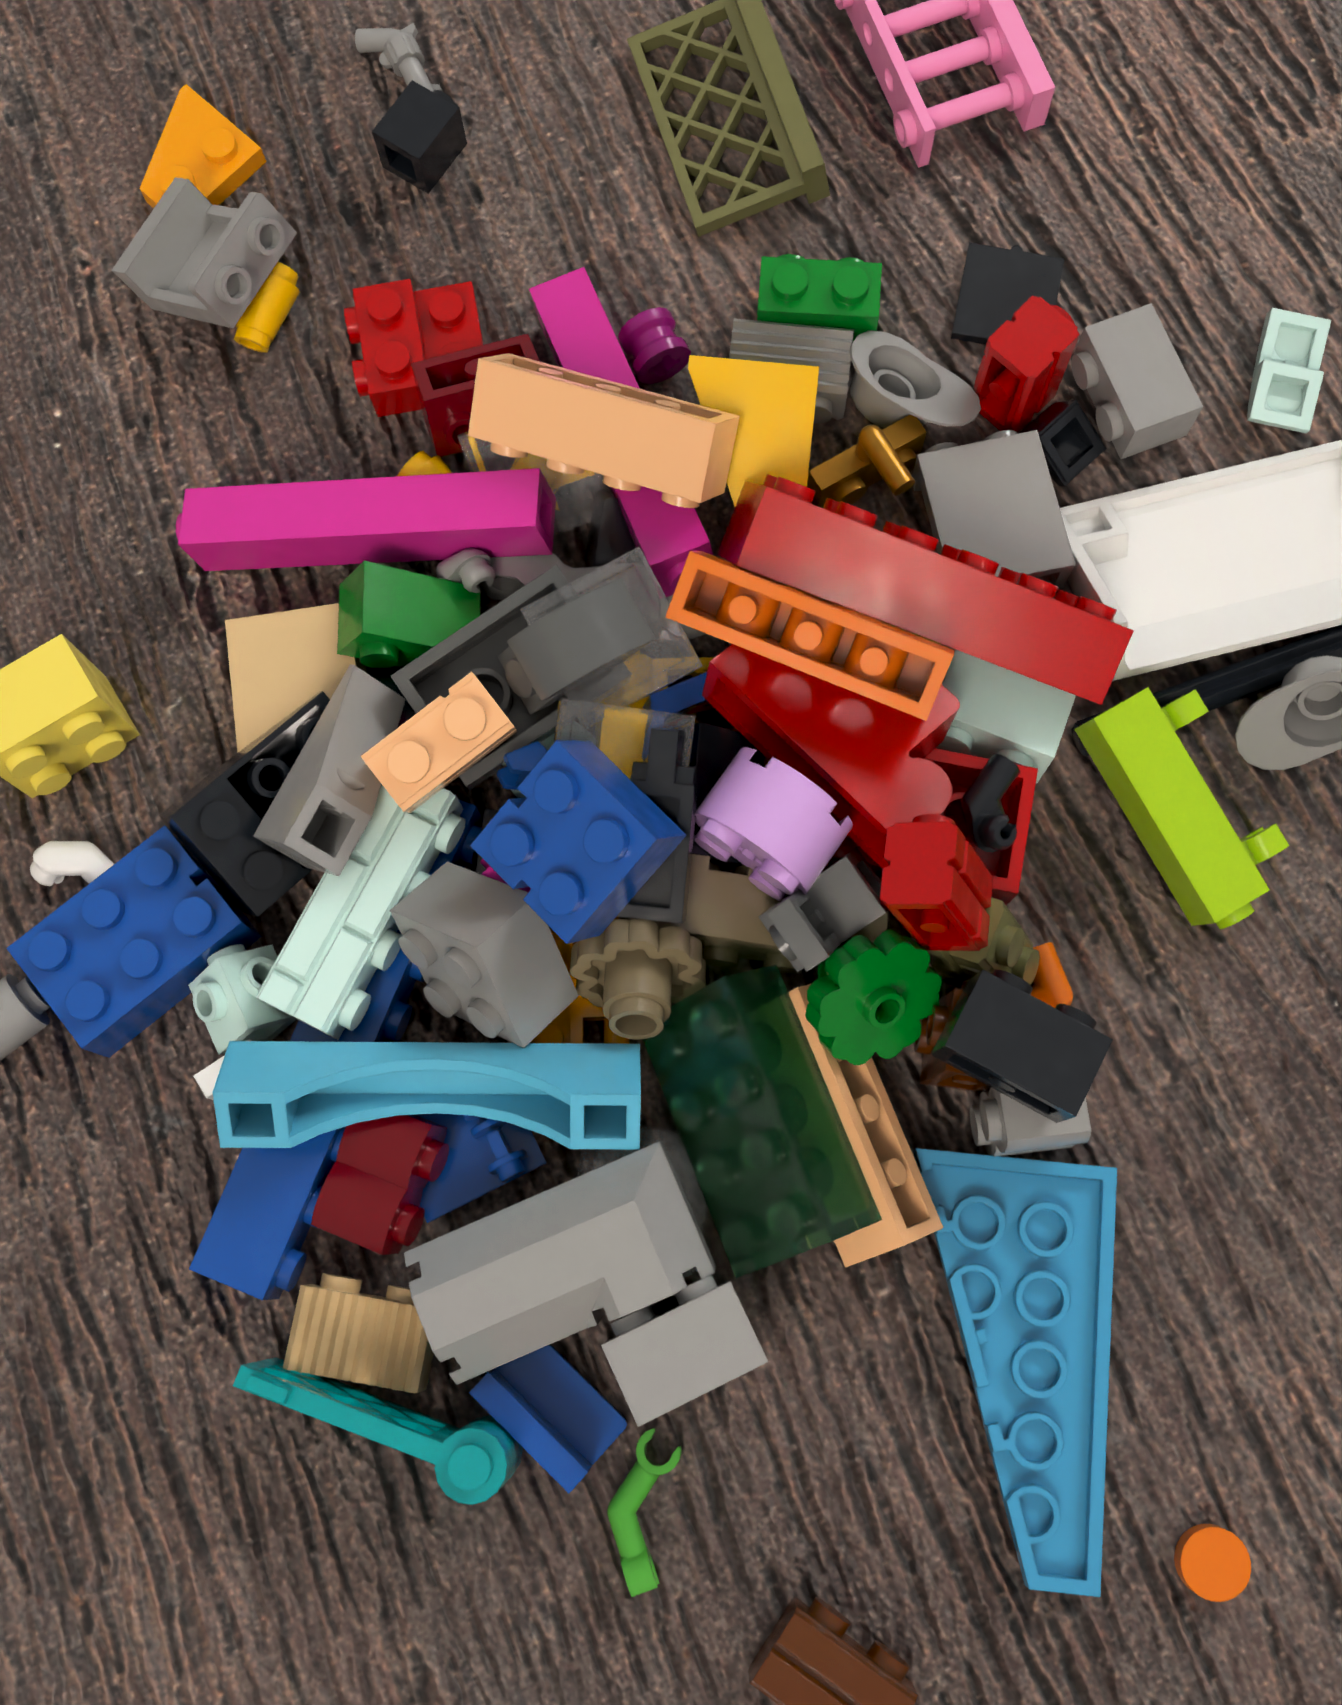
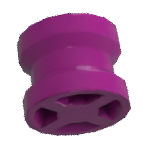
[618,307,691,384]

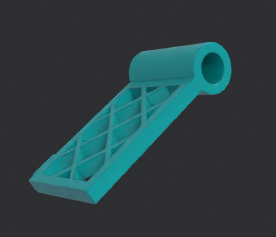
[233,1357,523,1505]

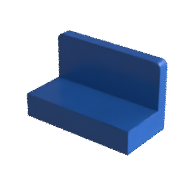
[469,1344,627,1494]

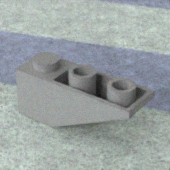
[253,665,406,876]

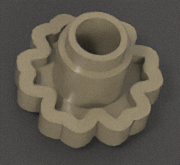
[570,919,706,1040]

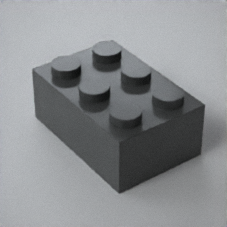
[391,564,631,790]

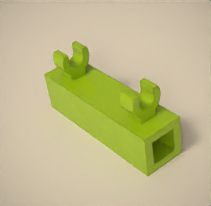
[1074,687,1289,929]

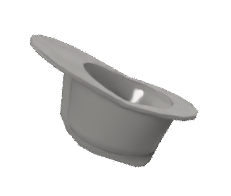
[850,331,981,429]
[1235,655,1342,770]

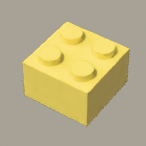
[0,634,140,799]

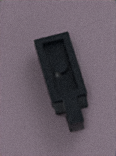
[617,728,699,924]

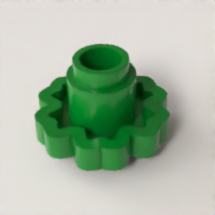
[805,929,942,1065]

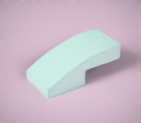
[1247,308,1331,434]

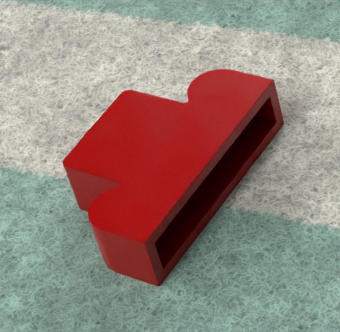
[702,644,960,869]

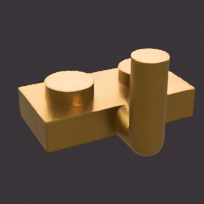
[807,415,927,508]

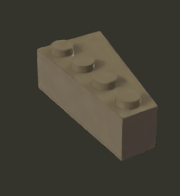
[619,854,888,974]

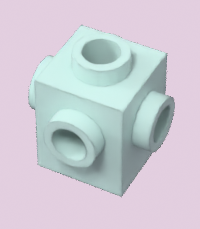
[188,944,296,1055]

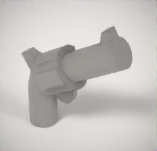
[355,23,443,92]

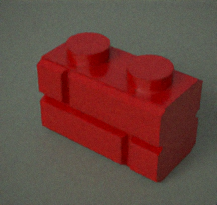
[973,295,1080,433]
[880,814,993,951]

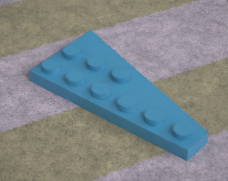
[913,1148,1117,1597]

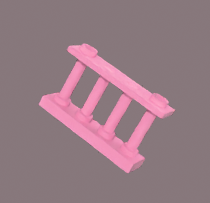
[834,0,1055,168]

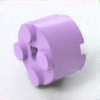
[694,747,853,901]

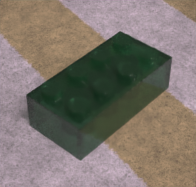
[643,965,882,1278]

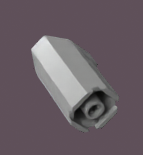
[404,1140,716,1385]

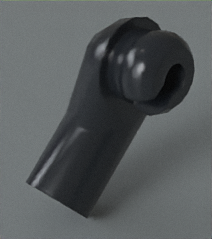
[961,754,1020,852]

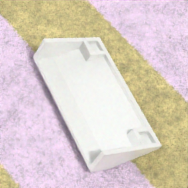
[1060,440,1342,681]

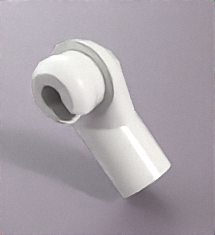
[30,841,114,886]

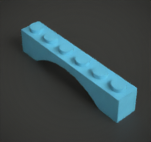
[212,1041,641,1150]

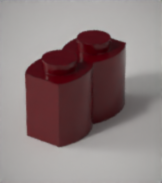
[311,1115,449,1255]

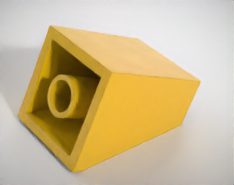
[688,355,819,507]

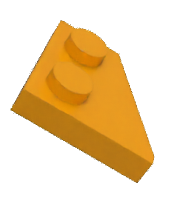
[139,84,267,208]

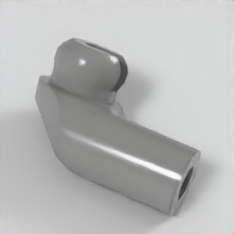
[436,547,495,593]

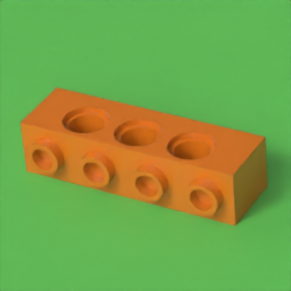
[665,551,954,721]

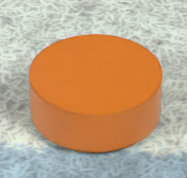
[1174,1524,1251,1602]

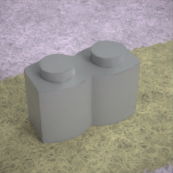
[970,1088,1092,1157]

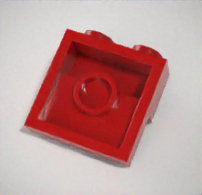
[344,278,484,417]

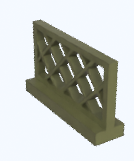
[627,0,830,237]

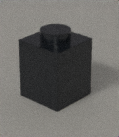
[372,80,467,194]

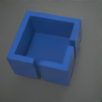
[470,740,687,944]

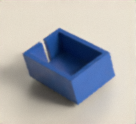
[6,825,262,1058]

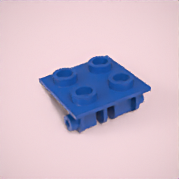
[416,1113,547,1223]

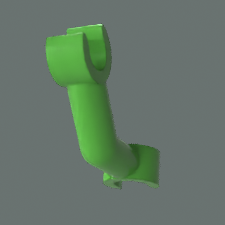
[607,1428,682,1597]

